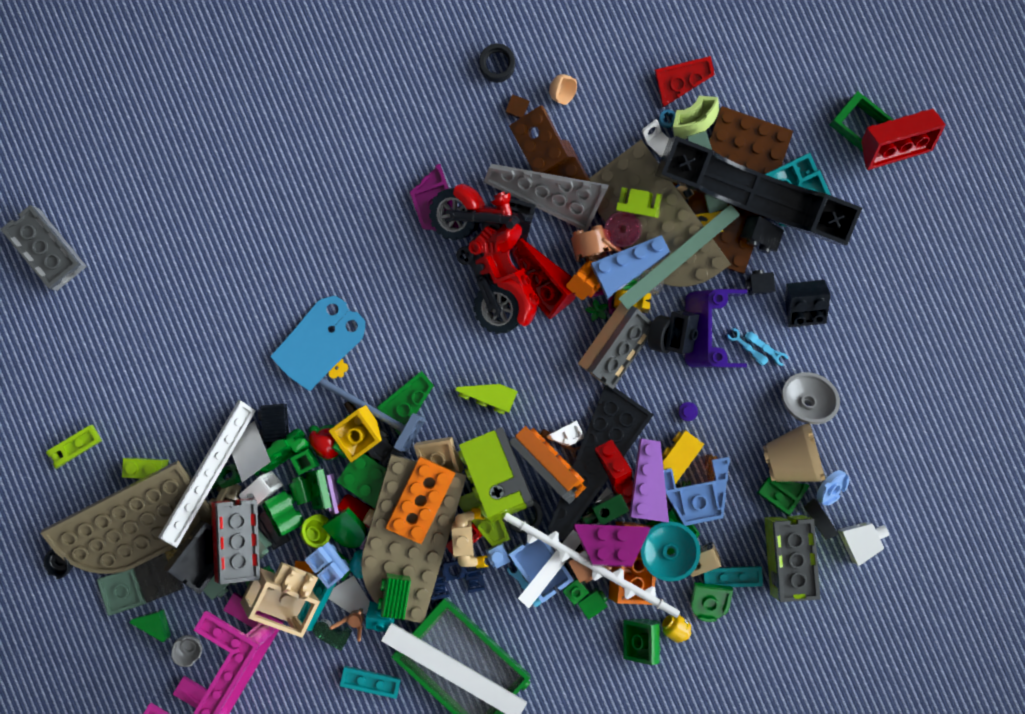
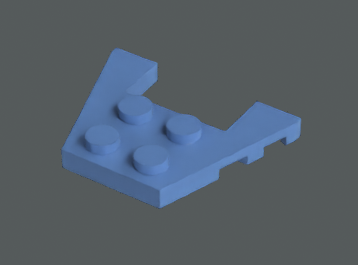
[664,457,730,526]

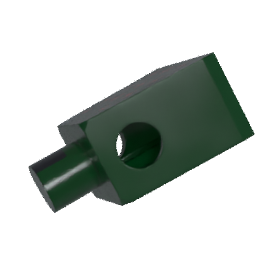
[581,493,629,525]

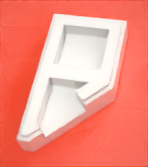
[547,420,585,447]

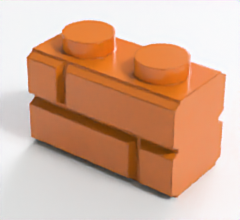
[566,260,601,300]

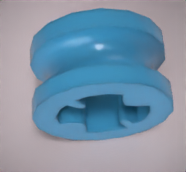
[659,109,676,128]

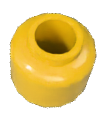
[662,615,691,643]

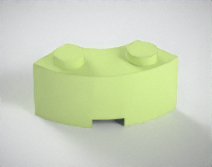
[673,96,719,139]

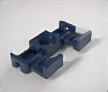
[431,560,485,600]

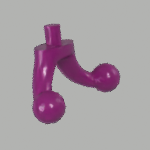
[587,290,616,315]

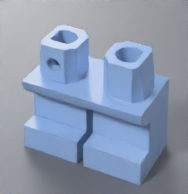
[305,542,350,589]

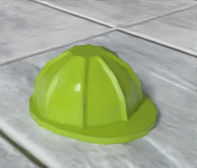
[300,514,330,549]

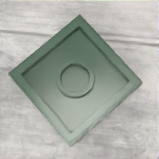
[97,567,147,616]

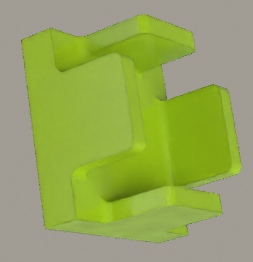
[616,187,662,218]

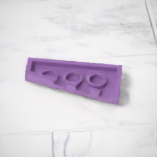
[629,439,669,522]

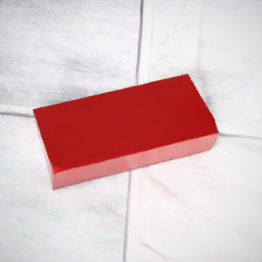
[337,494,375,528]

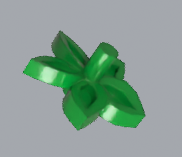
[585,299,608,322]

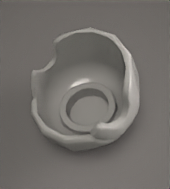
[171,635,202,667]

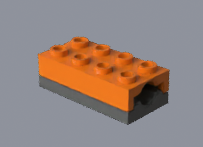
[509,426,586,504]

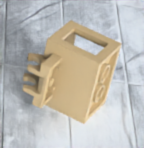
[240,562,320,638]

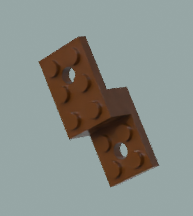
[509,105,591,182]

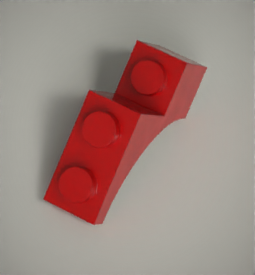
[595,440,634,511]

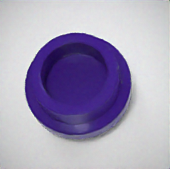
[679,402,698,421]

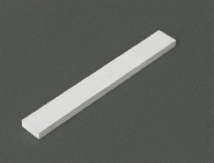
[158,401,255,548]
[381,623,527,714]

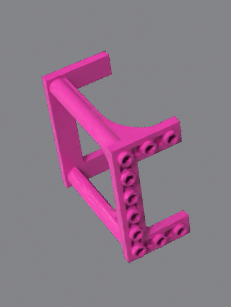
[143,593,284,714]

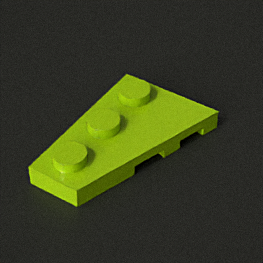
[458,492,510,547]

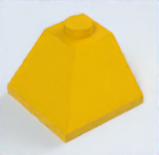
[329,405,382,463]

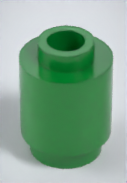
[289,476,313,505]

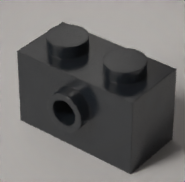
[665,310,700,354]

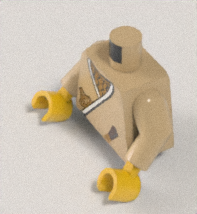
[451,508,489,568]

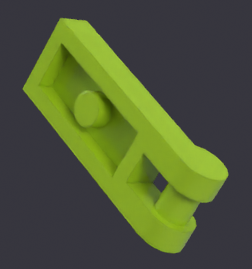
[46,425,102,469]

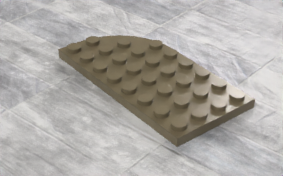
[589,140,731,287]
[361,454,467,623]
[40,460,212,574]

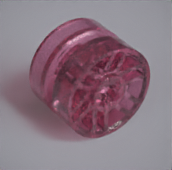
[605,211,642,247]

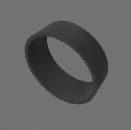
[804,498,838,540]

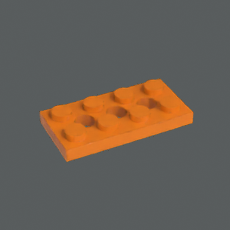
[385,456,456,544]

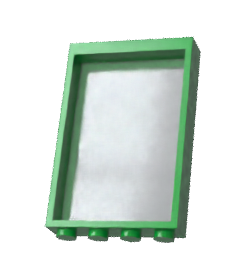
[391,598,530,714]

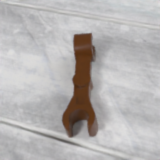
[540,429,580,458]

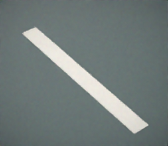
[518,488,613,608]

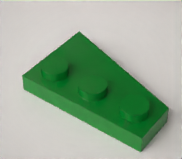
[377,371,434,435]

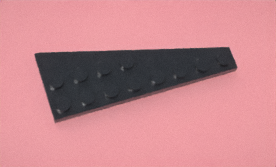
[548,385,654,541]

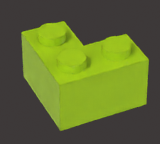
[122,457,169,479]

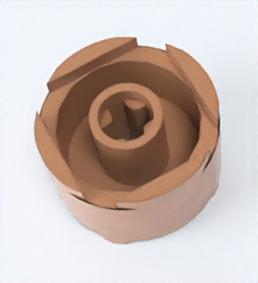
[571,225,614,262]

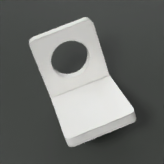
[642,119,669,157]

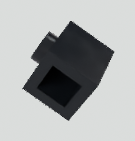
[745,270,776,295]

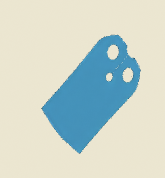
[270,296,365,391]

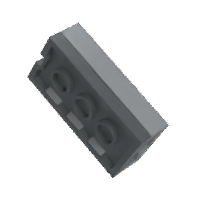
[0,205,87,291]

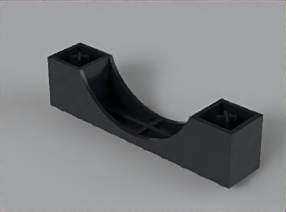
[655,136,862,245]

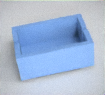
[508,539,574,603]

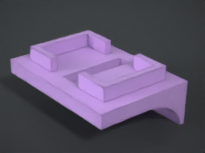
[325,474,340,514]

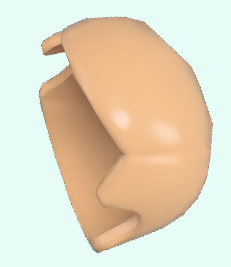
[549,74,577,105]

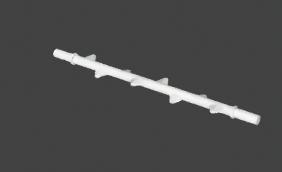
[503,513,680,618]

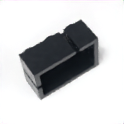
[164,520,214,594]

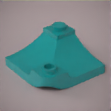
[765,153,831,227]

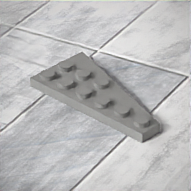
[484,164,609,232]

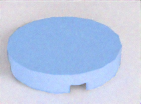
[817,470,849,506]

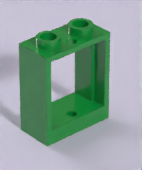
[829,91,894,152]

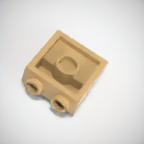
[414,437,464,473]

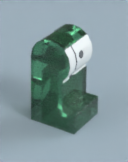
[313,619,353,651]

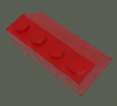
[861,108,946,170]

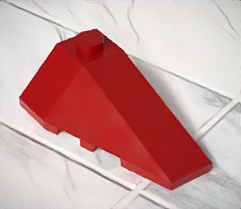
[511,238,576,319]

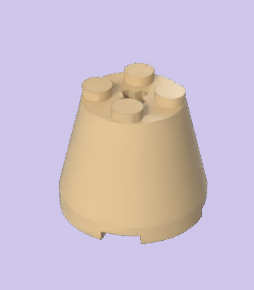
[763,423,826,482]

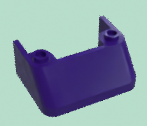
[684,289,747,368]

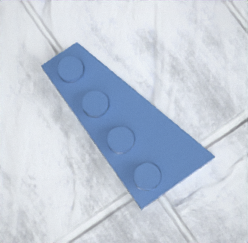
[591,235,670,299]

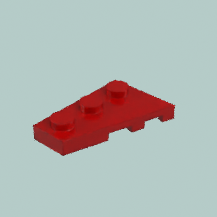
[654,56,715,107]

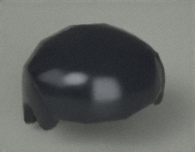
[43,549,73,579]

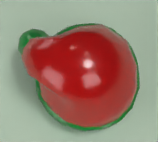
[308,425,340,460]

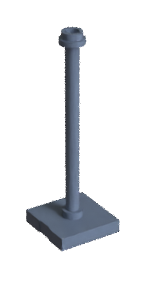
[318,378,426,452]

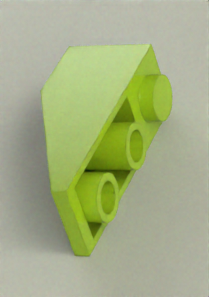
[455,384,518,415]

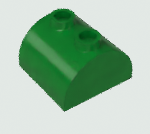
[623,619,661,665]

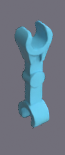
[726,328,768,366]
[744,332,788,366]
[507,563,541,607]

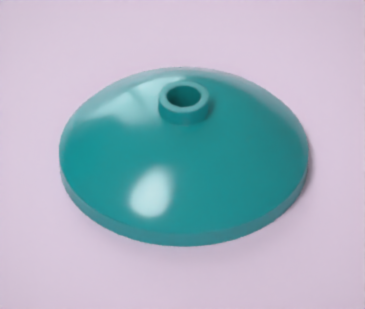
[641,521,700,582]

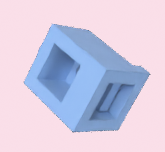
[485,543,511,568]

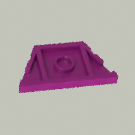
[410,164,459,231]
[573,524,650,567]

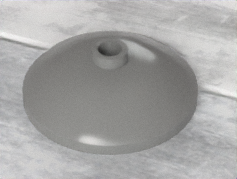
[782,372,840,424]

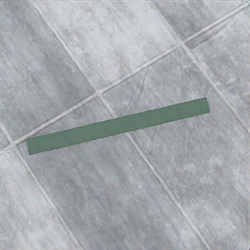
[619,204,740,309]

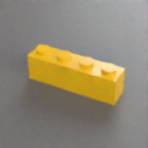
[662,430,704,497]

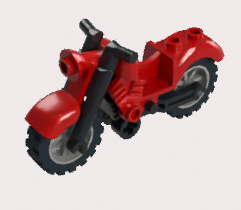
[429,184,539,334]

